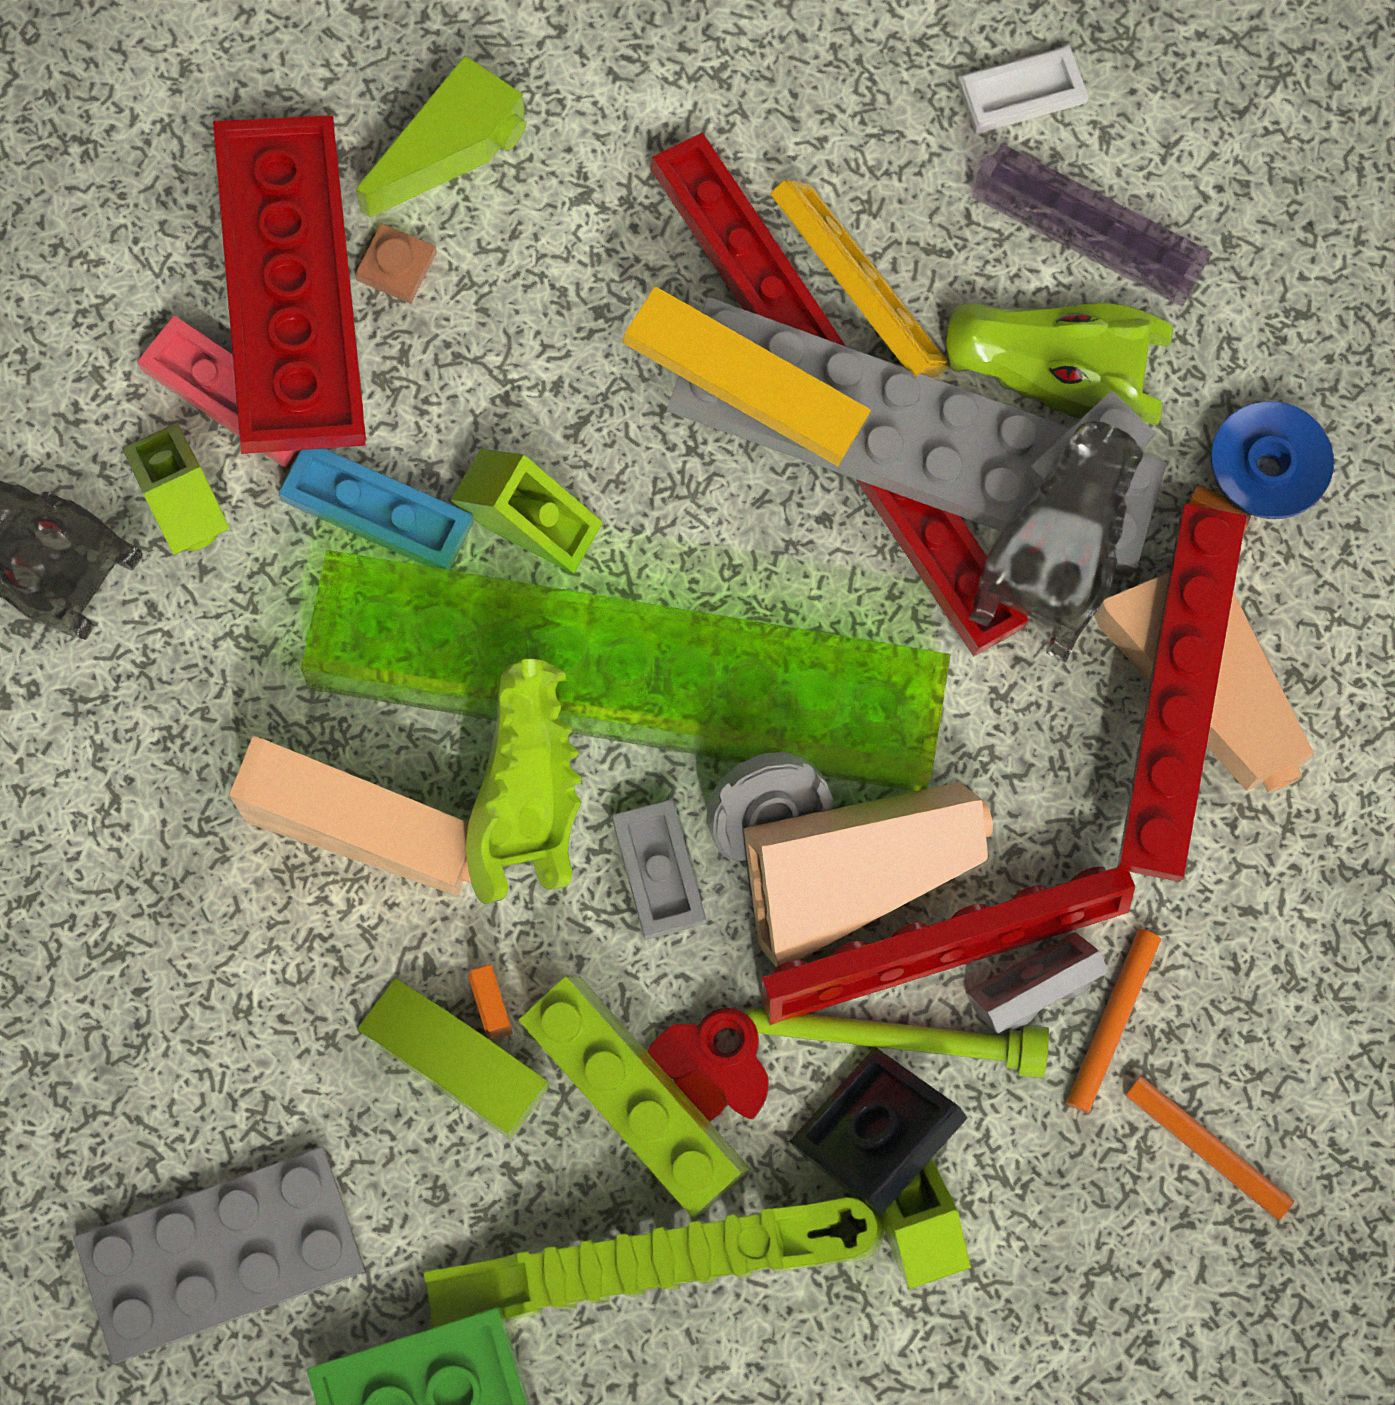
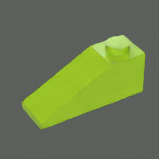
[356,55,526,218]

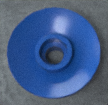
[1210,401,1334,519]

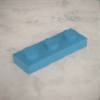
[278,449,474,575]

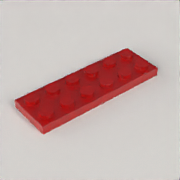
[213,115,366,454]

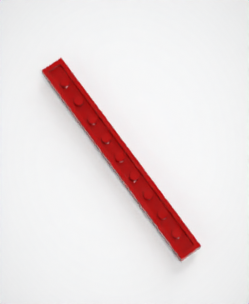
[650,132,1029,657]

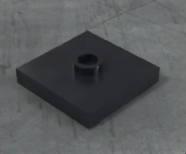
[789,1047,968,1216]

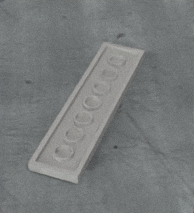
[666,297,1167,578]

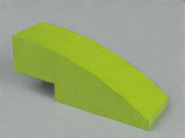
[357,978,549,1140]

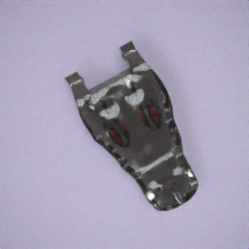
[969,420,1143,662]
[0,480,143,640]

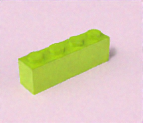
[518,976,751,1218]

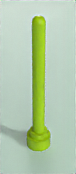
[742,1007,1049,1079]

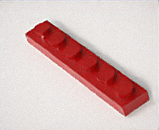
[1117,503,1246,882]
[761,866,1136,1025]

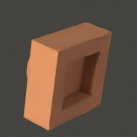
[355,223,437,304]

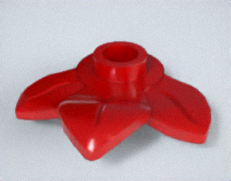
[647,1008,769,1122]

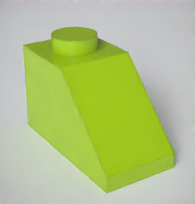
[122,422,230,555]
[450,448,603,574]
[880,1159,971,1289]

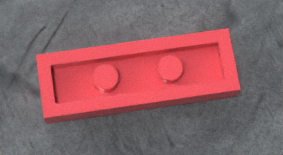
[137,315,301,469]

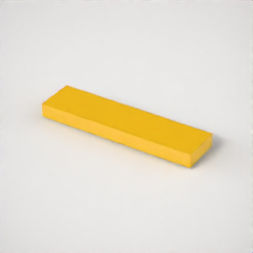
[770,179,950,378]
[622,286,871,467]

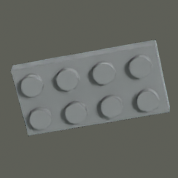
[73,1146,366,1364]

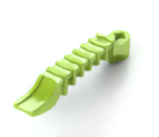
[423,1198,884,1328]

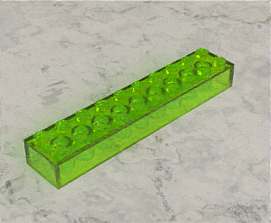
[301,550,951,791]

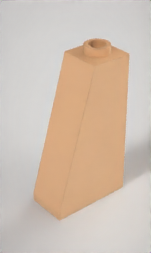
[1094,572,1314,793]
[229,736,471,896]
[743,782,993,967]

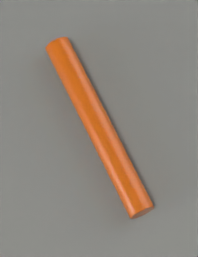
[1065,929,1162,1114]
[1125,1076,1294,1221]

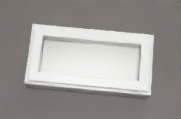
[957,45,1089,134]

